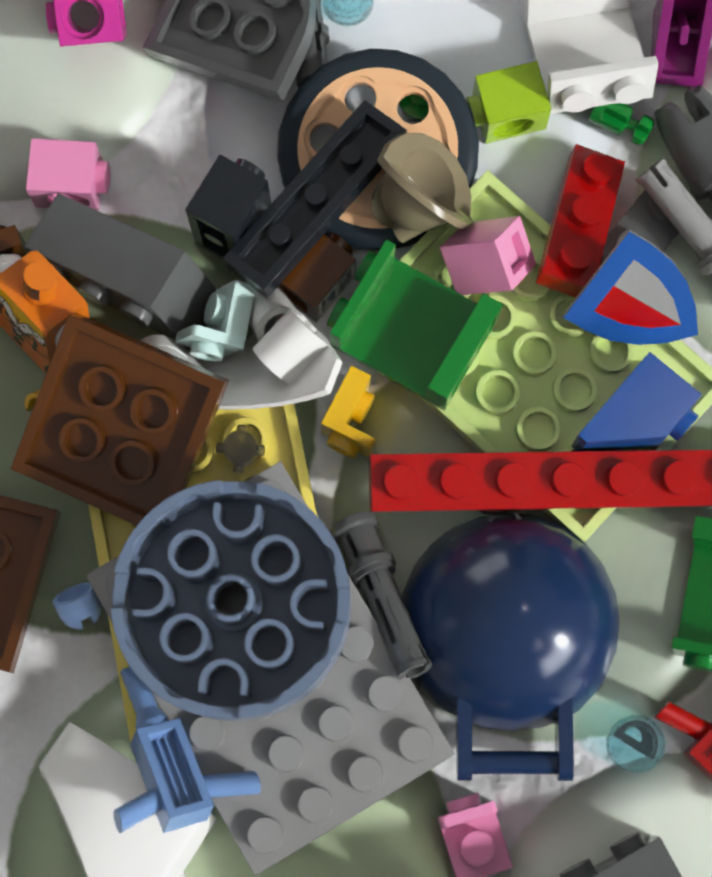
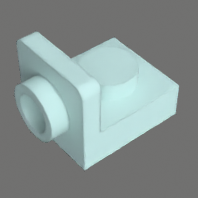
[175,280,255,361]

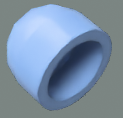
[52,582,102,630]

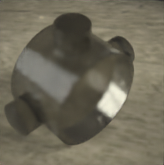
[216,425,265,473]

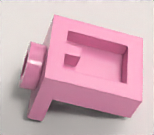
[437,793,513,877]

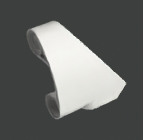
[141,286,342,410]

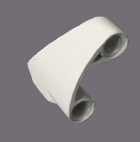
[39,722,217,877]

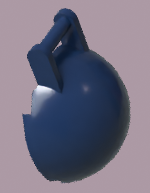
[402,513,620,781]

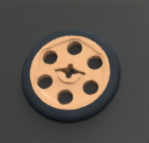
[277,48,479,250]

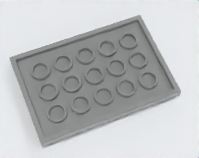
[85,461,455,876]

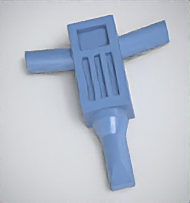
[113,667,261,833]

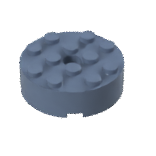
[111,480,351,721]

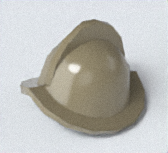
[372,133,473,243]

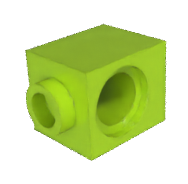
[466,61,552,144]

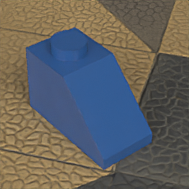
[571,352,702,451]

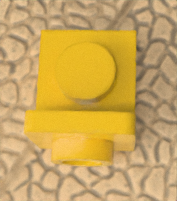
[321,365,376,459]

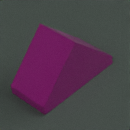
[651,0,712,87]

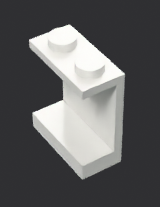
[523,0,659,114]

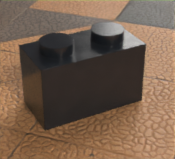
[185,154,271,258]

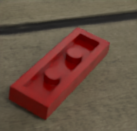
[535,144,625,298]

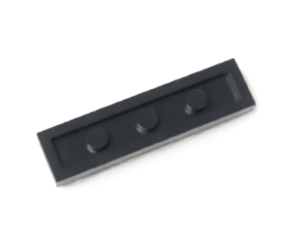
[222,100,407,298]

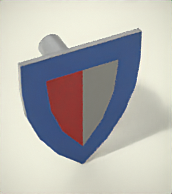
[562,229,698,345]

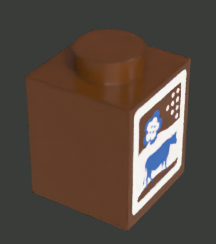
[279,232,356,322]

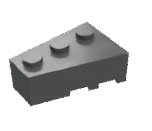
[24,193,216,350]

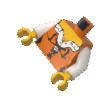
[0,250,90,411]

